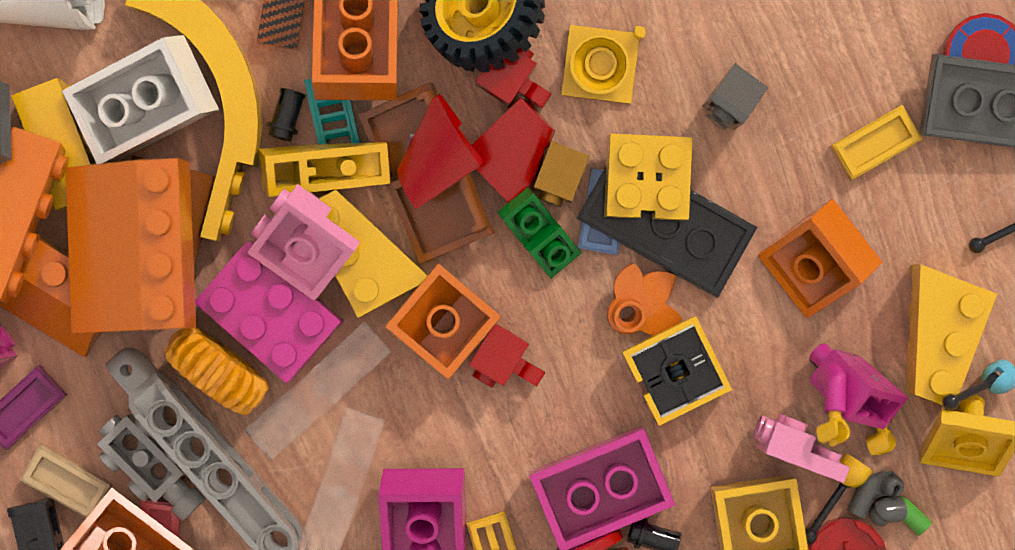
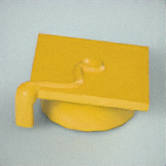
[561,25,647,104]

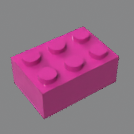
[195,240,344,384]
[529,426,675,550]

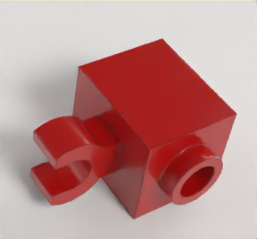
[475,48,551,109]
[469,323,545,388]

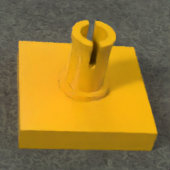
[920,395,1015,477]

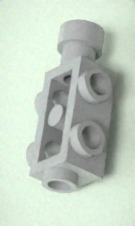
[97,413,206,522]

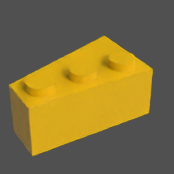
[319,190,428,318]
[905,264,997,407]

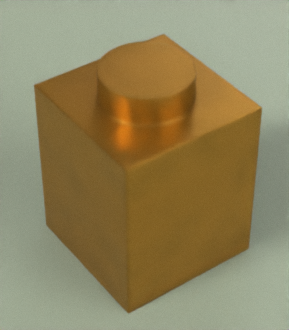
[533,141,590,207]

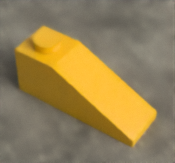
[258,142,390,197]

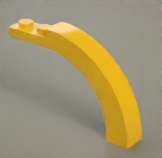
[125,0,263,242]

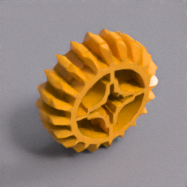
[163,327,269,415]

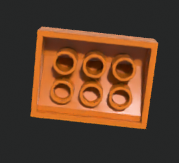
[65,158,196,334]

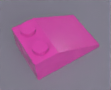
[378,468,466,550]

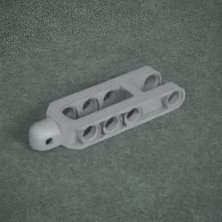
[105,348,304,550]

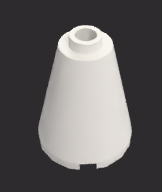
[0,0,105,30]

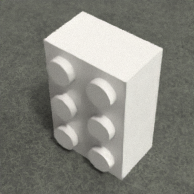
[62,35,219,164]

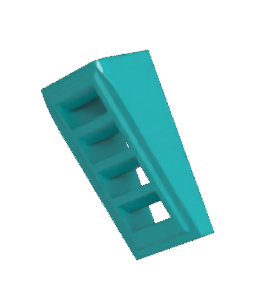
[304,78,360,144]

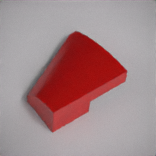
[397,93,483,210]
[472,98,555,203]

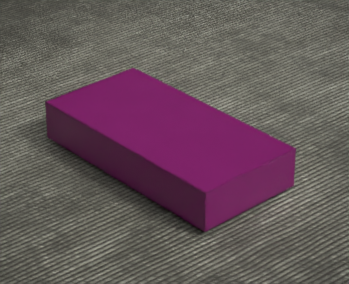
[0,365,68,450]

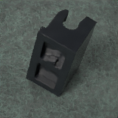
[7,498,64,550]

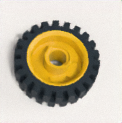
[420,0,545,72]

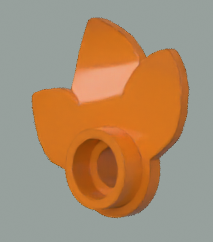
[607,263,682,335]

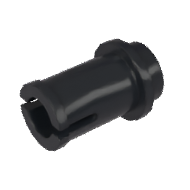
[266,88,306,142]
[627,518,681,550]

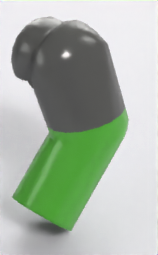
[869,496,932,536]

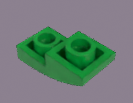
[497,187,582,279]

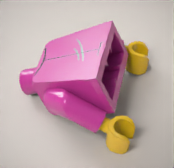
[809,343,908,456]

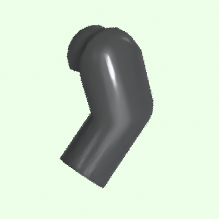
[847,471,904,519]

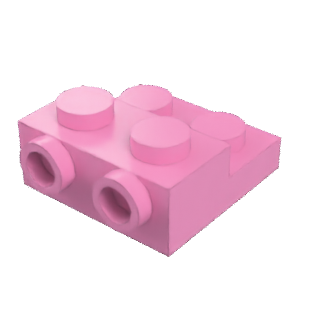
[247,184,360,301]
[753,414,850,483]

